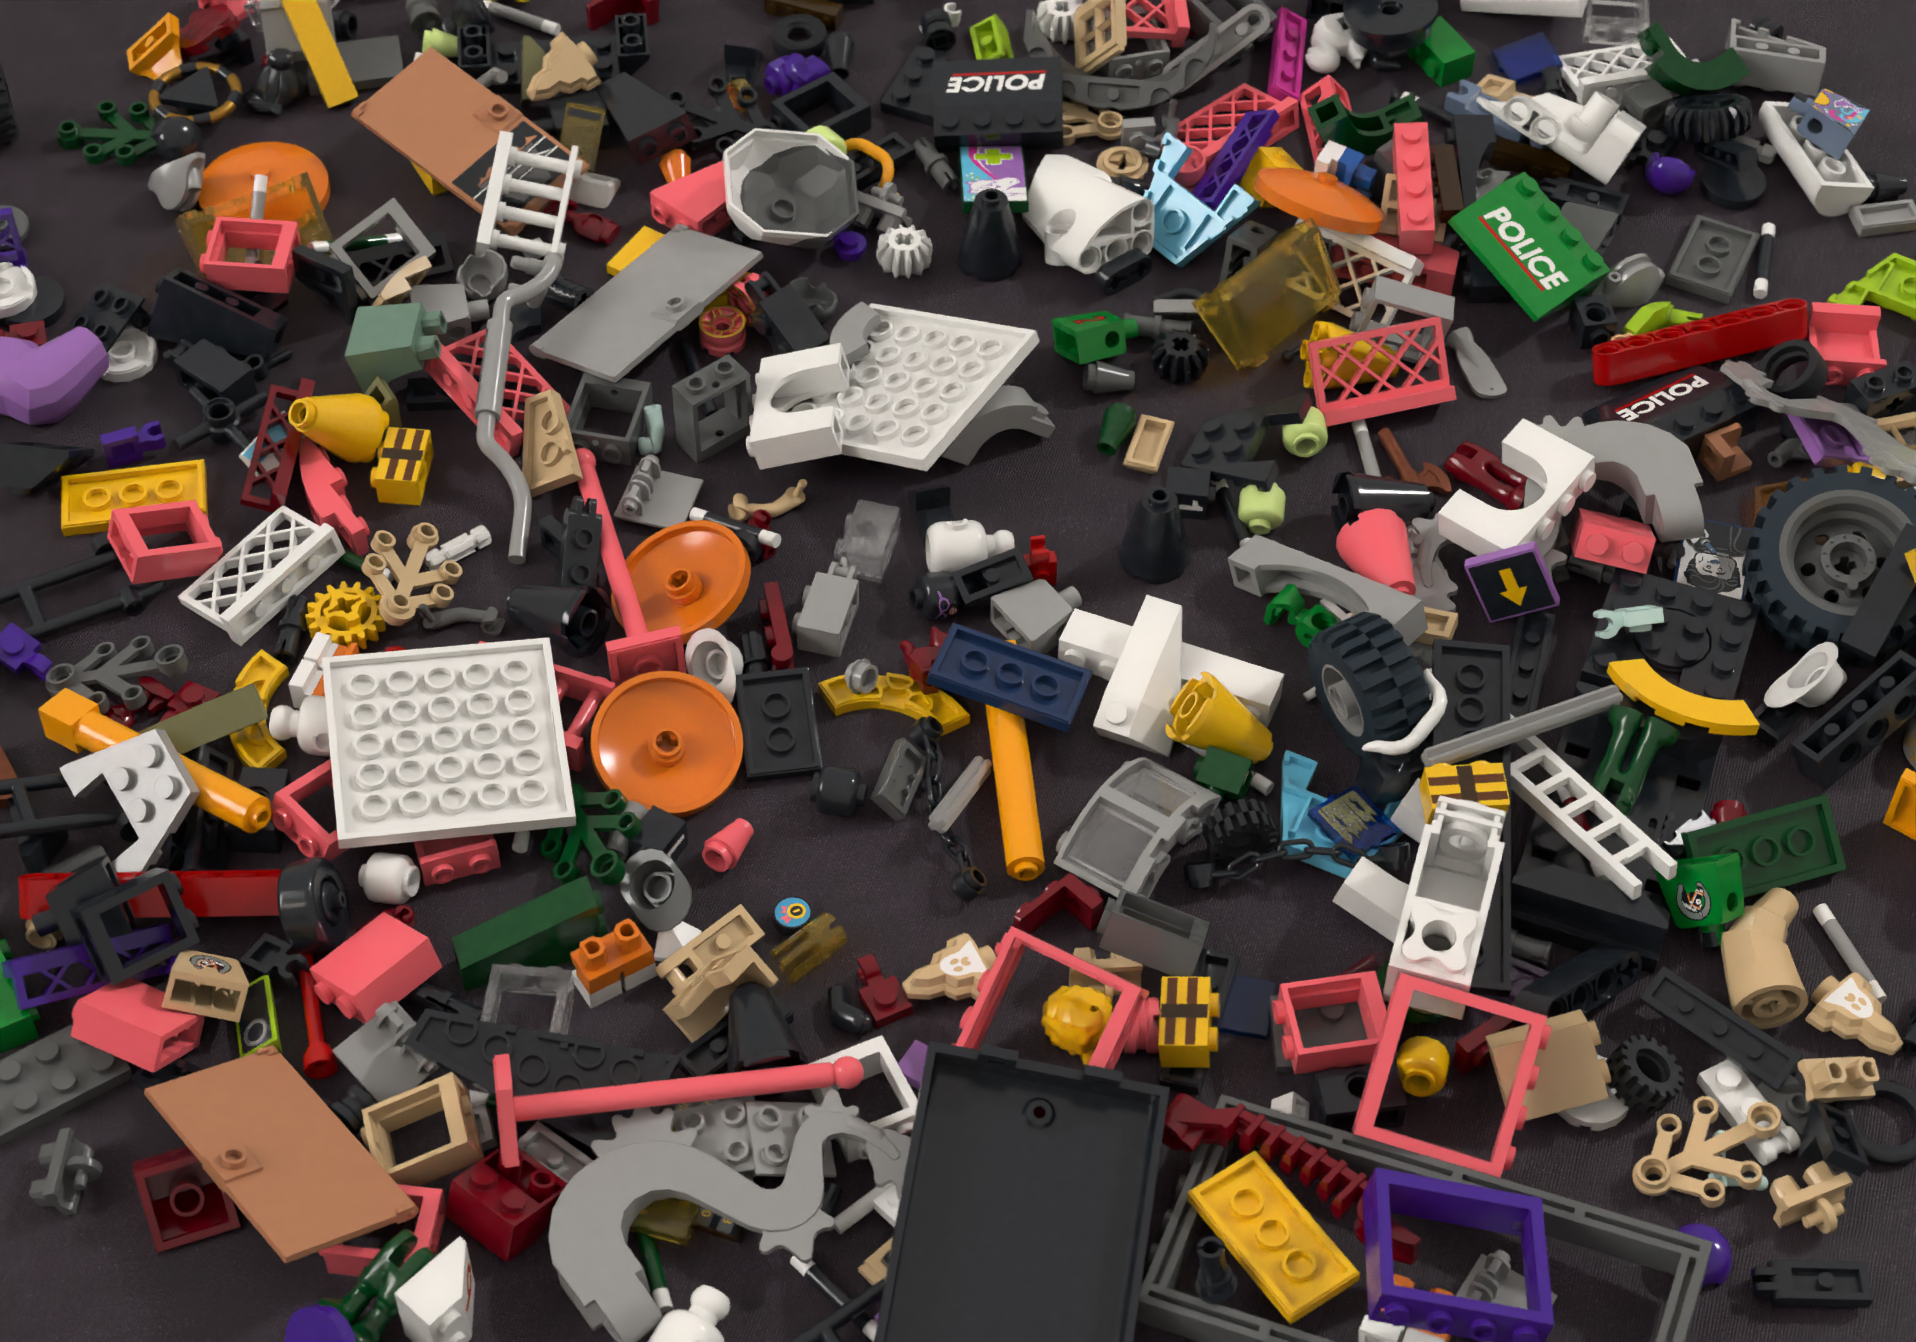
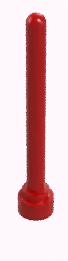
[295,949,338,1079]

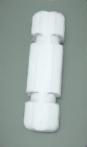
[424,525,492,571]

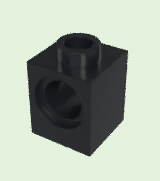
[1568,294,1618,350]

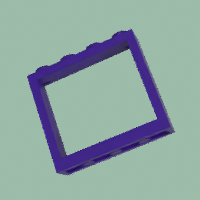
[1363,1167,1554,1342]

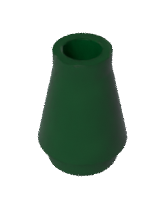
[1096,402,1137,456]

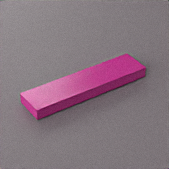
[1267,6,1307,102]

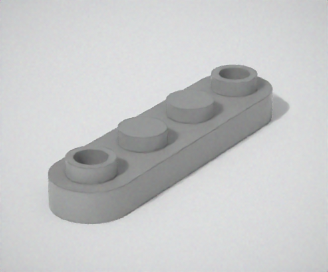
[1161,4,1270,93]

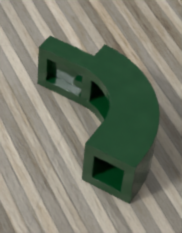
[1636,21,1750,96]
[1307,93,1425,156]

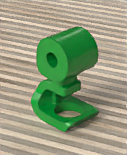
[1264,584,1337,648]

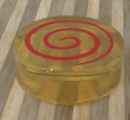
[726,78,752,112]

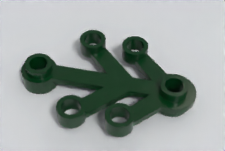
[56,100,158,166]
[539,782,642,886]

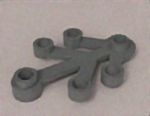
[45,635,188,715]

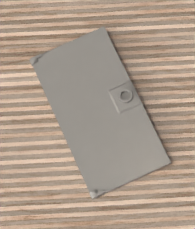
[529,224,763,383]

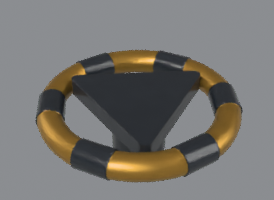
[148,62,242,127]

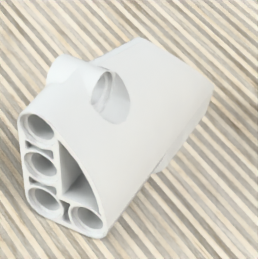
[1476,91,1647,185]
[1023,155,1154,274]

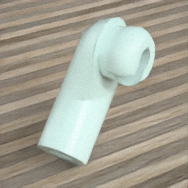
[638,404,665,456]

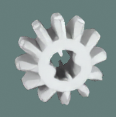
[1036,0,1083,44]
[876,224,932,279]

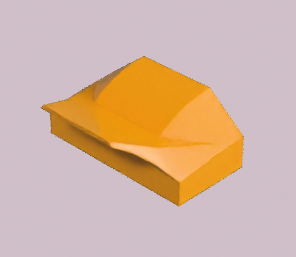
[127,12,182,80]

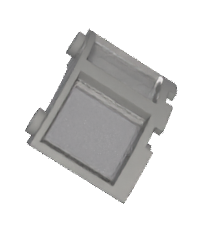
[1054,757,1221,899]

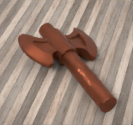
[1377,428,1451,495]

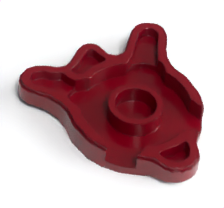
[179,3,240,61]

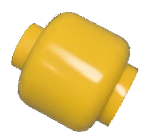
[1395,1036,1450,1097]

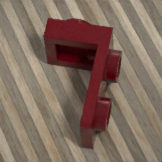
[586,0,660,31]
[1013,872,1104,934]

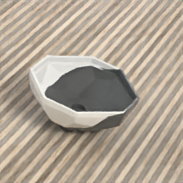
[723,128,859,249]

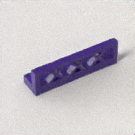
[1191,109,1280,211]
[1,924,176,1010]

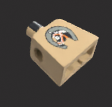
[162,949,249,1022]

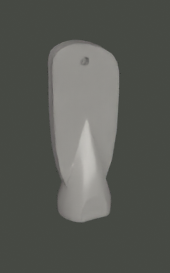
[1447,327,1507,399]

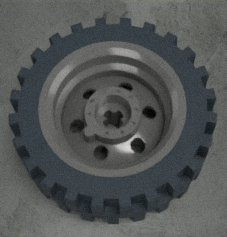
[1742,465,1916,668]

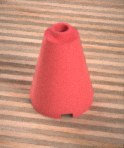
[1336,508,1416,596]

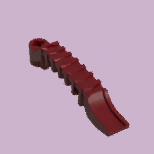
[1162,1093,1421,1265]

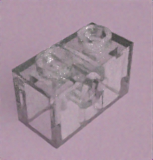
[834,499,900,583]

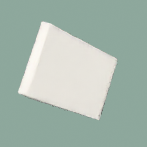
[1271,1091,1310,1120]

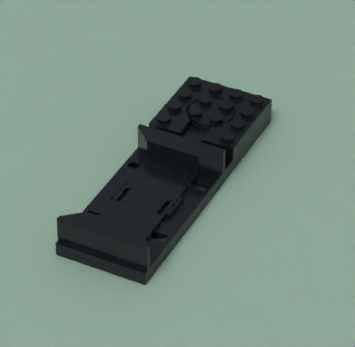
[1511,567,1761,974]

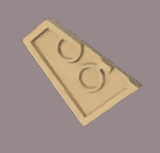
[522,389,583,498]

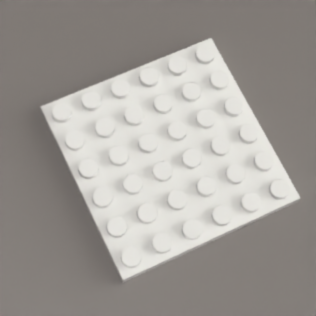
[787,303,1040,471]
[321,637,576,849]

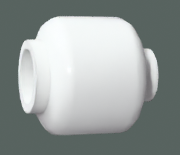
[358,852,420,905]

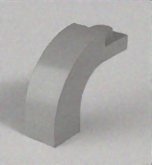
[941,385,1056,465]

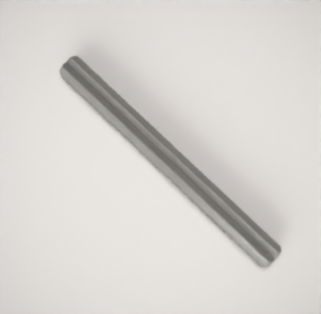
[1421,685,1623,767]

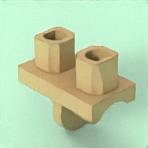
[1068,947,1143,1007]
[1797,1056,1880,1103]
[1769,1160,1853,1234]

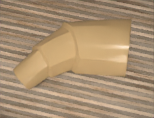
[1721,887,1808,1029]

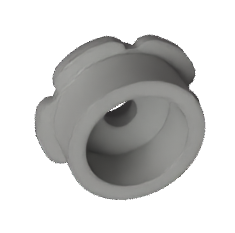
[845,658,878,694]

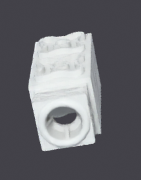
[1383,796,1506,1020]

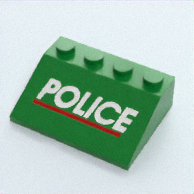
[1448,172,1611,323]

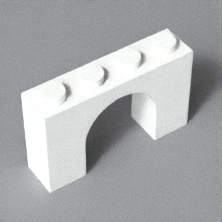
[746,342,850,470]
[1438,418,1596,556]
[1332,778,1425,943]

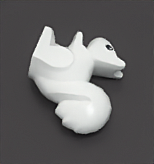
[1305,12,1368,73]

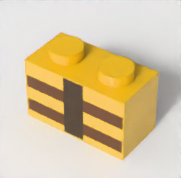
[370,427,434,506]
[1419,761,1510,825]
[1158,977,1220,1068]

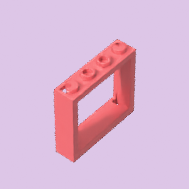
[951,926,1150,1070]
[1352,971,1551,1178]

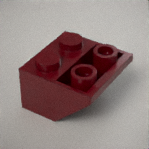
[445,1147,568,1262]

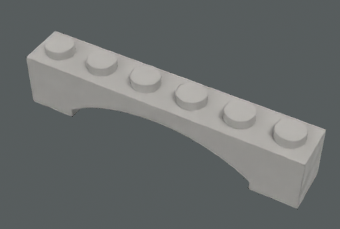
[1227,534,1428,646]

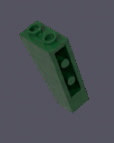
[451,876,608,991]

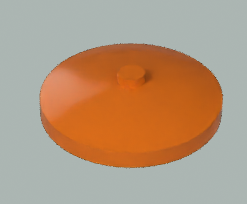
[198,142,330,230]
[1254,167,1385,235]
[611,520,751,645]
[590,671,743,818]

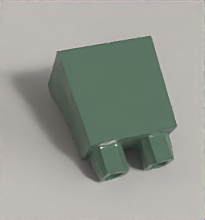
[345,302,447,393]

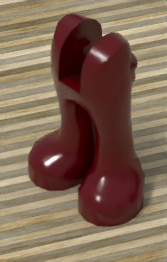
[1444,441,1528,510]

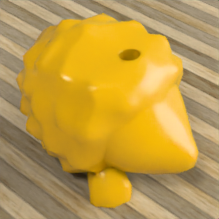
[1041,985,1112,1066]

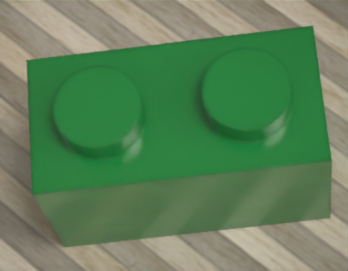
[1406,16,1476,88]

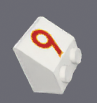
[394,1236,475,1342]

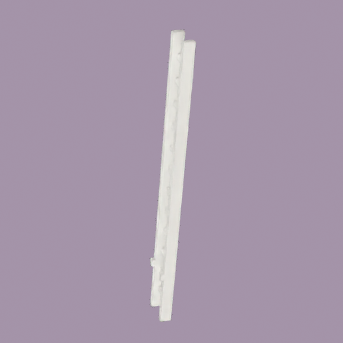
[1320,599,1678,900]

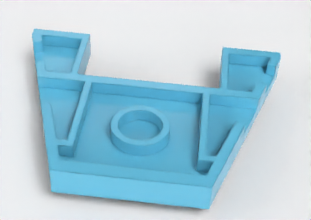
[1143,132,1261,268]
[1280,750,1404,879]

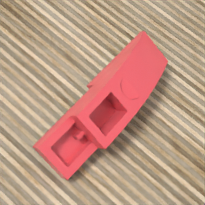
[300,436,370,556]

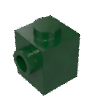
[1193,746,1256,804]

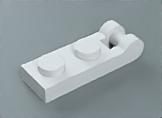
[1696,1059,1801,1165]

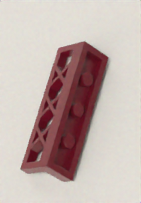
[240,378,316,513]

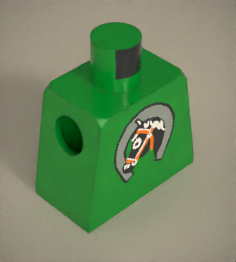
[1654,852,1745,948]

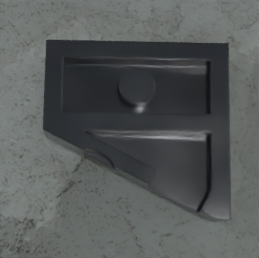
[291,244,359,325]

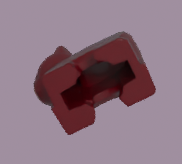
[899,626,948,695]

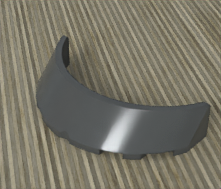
[1023,9,1218,111]

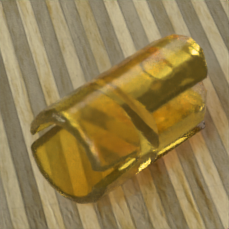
[769,912,847,983]

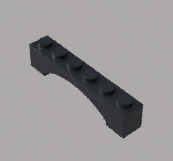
[1444,114,1510,303]

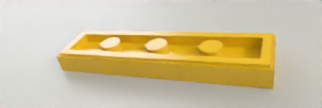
[280,0,359,110]

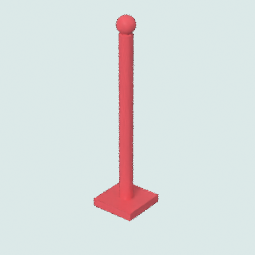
[575,448,687,688]
[493,1054,864,1168]

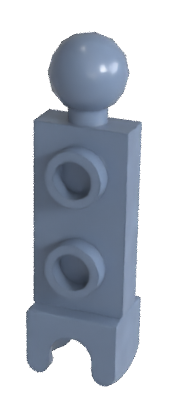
[1444,80,1548,150]

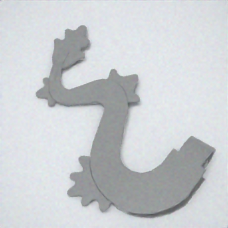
[1720,360,1916,484]
[1412,415,1704,613]
[548,1089,911,1342]

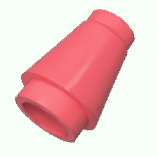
[702,818,754,872]

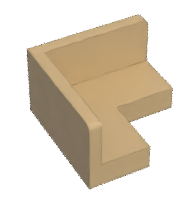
[663,944,778,1043]

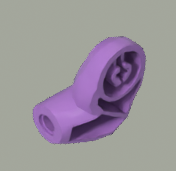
[0,326,109,426]

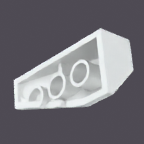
[1093,595,1182,757]

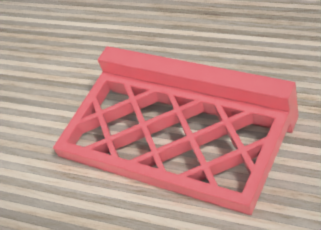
[1108,0,1190,48]
[1156,83,1299,172]
[1307,316,1457,427]
[424,329,570,457]

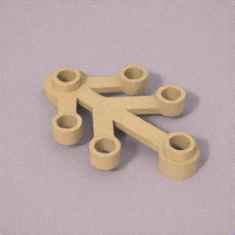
[1062,95,1123,146]
[361,522,463,626]
[1632,1096,1781,1208]

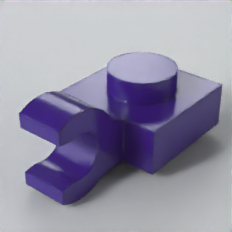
[100,421,166,469]
[0,622,53,682]

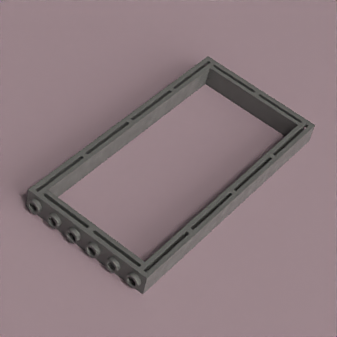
[1137,1094,1713,1342]

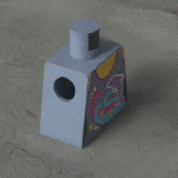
[1787,89,1870,160]

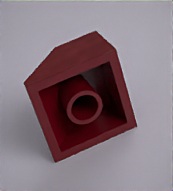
[133,1146,240,1253]

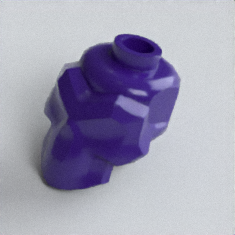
[764,53,831,98]

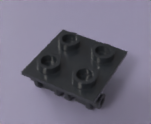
[67,282,150,353]

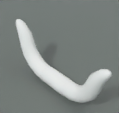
[1362,668,1447,756]

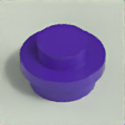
[833,231,867,262]

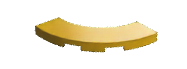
[230,649,289,768]
[1607,659,1760,736]
[818,672,970,736]

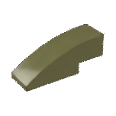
[139,683,269,755]

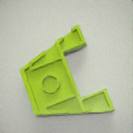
[1827,253,1916,321]

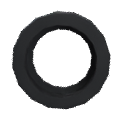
[1758,339,1828,400]

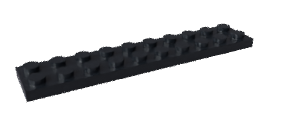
[1431,639,1511,997]

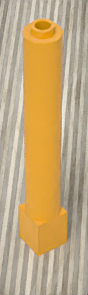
[985,640,1045,881]
[38,688,271,833]

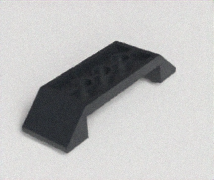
[457,13,650,95]

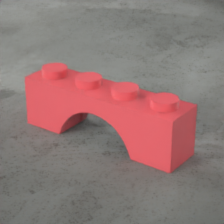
[1392,122,1435,255]

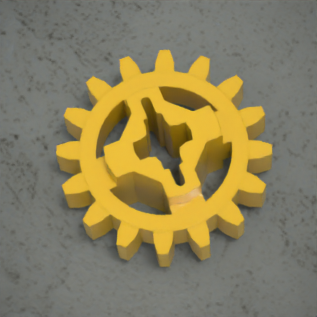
[305,581,386,649]

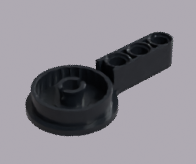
[1343,0,1438,53]

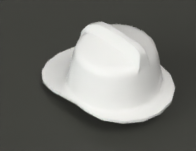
[685,628,744,704]
[1764,642,1847,708]

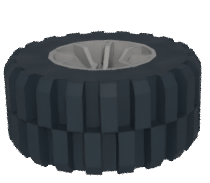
[1307,612,1432,759]

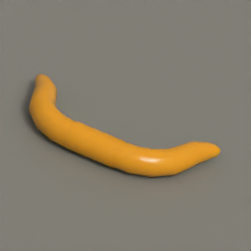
[845,138,894,189]

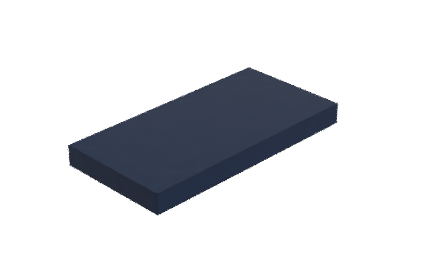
[927,623,1093,733]

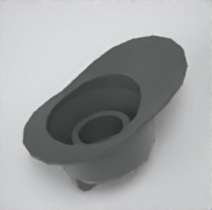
[620,849,692,932]

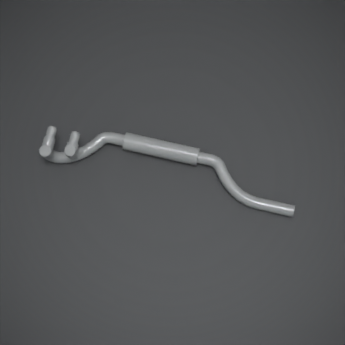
[474,252,563,565]

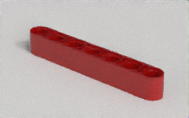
[1592,298,1807,386]
[18,869,282,919]

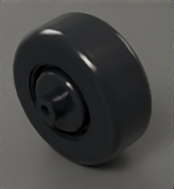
[277,856,349,954]

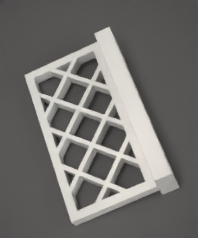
[1553,38,1699,106]
[1278,218,1425,326]
[178,505,346,646]

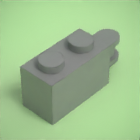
[792,561,859,658]

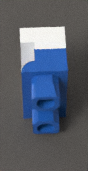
[1314,140,1378,201]

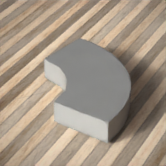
[829,301,882,365]

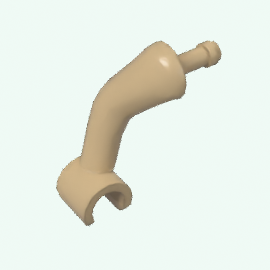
[728,479,807,522]

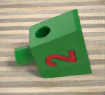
[1052,311,1138,365]

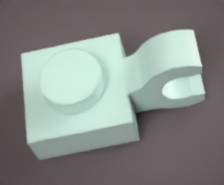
[1593,605,1664,639]

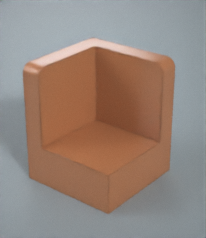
[1698,423,1752,482]

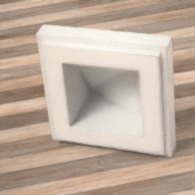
[654,921,702,965]

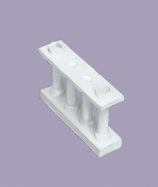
[475,130,583,261]

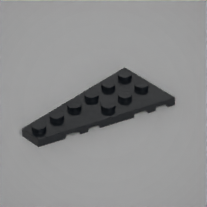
[404,1009,682,1152]

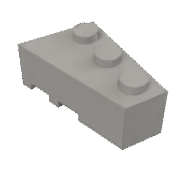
[1724,18,1826,96]

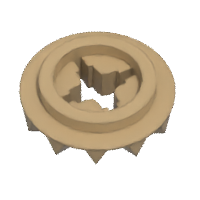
[1097,146,1148,180]

